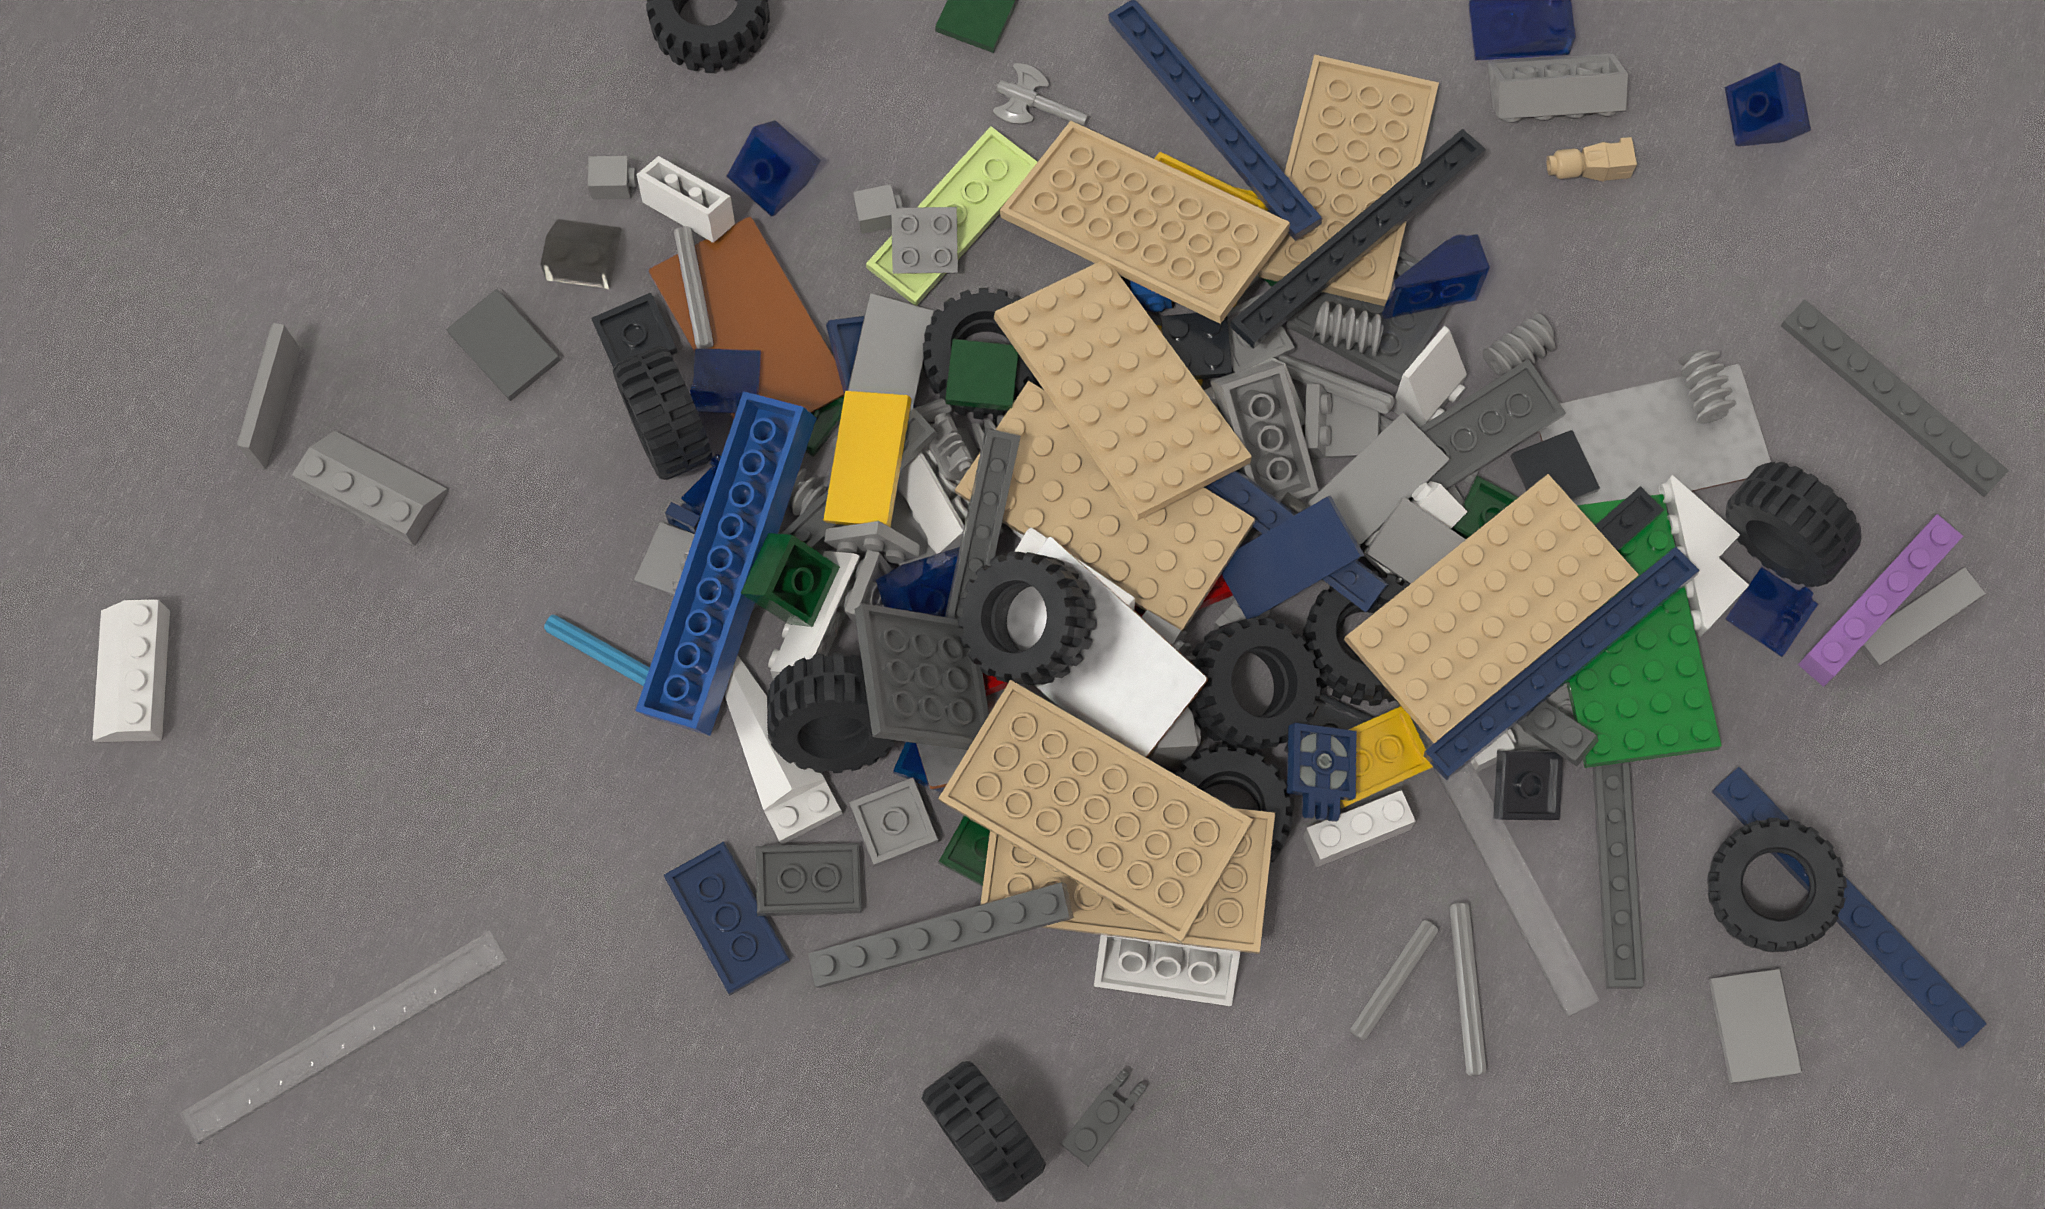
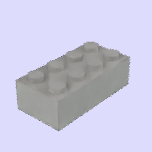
[1210,361,1319,504]

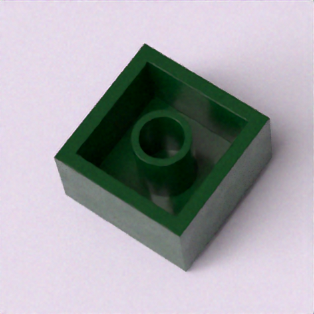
[741,533,840,627]

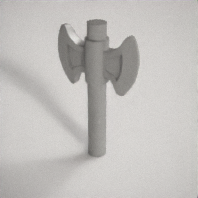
[993,63,1089,127]

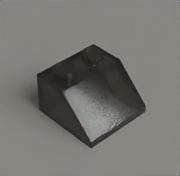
[540,219,622,289]

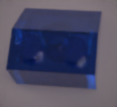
[1724,63,1811,147]
[726,120,821,217]

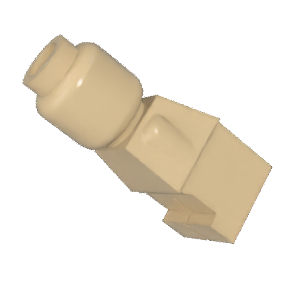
[1546,137,1637,182]

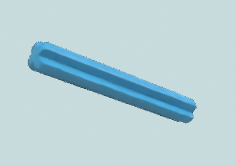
[544,614,650,686]

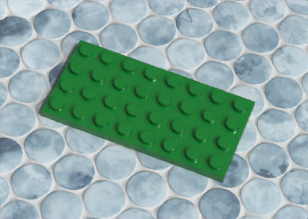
[1560,494,1722,768]

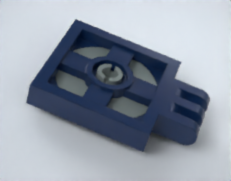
[1287,723,1357,822]

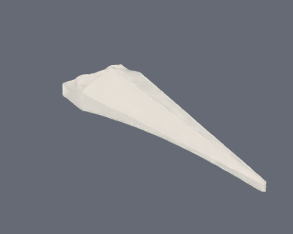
[724,655,842,845]

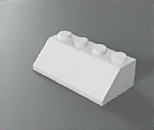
[897,424,1003,555]
[768,551,861,679]
[92,600,170,742]
[1094,935,1240,1006]

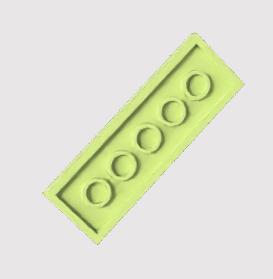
[866,126,1037,306]

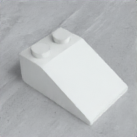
[1391,326,1467,428]

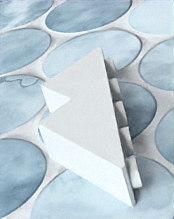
[1659,475,1749,638]

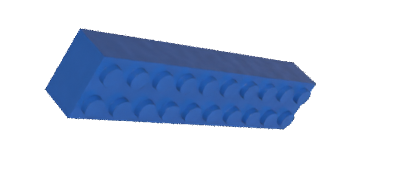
[635,391,816,736]

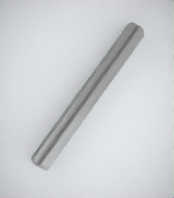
[1449,903,1487,1076]

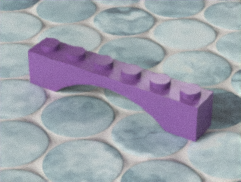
[1798,514,1963,687]

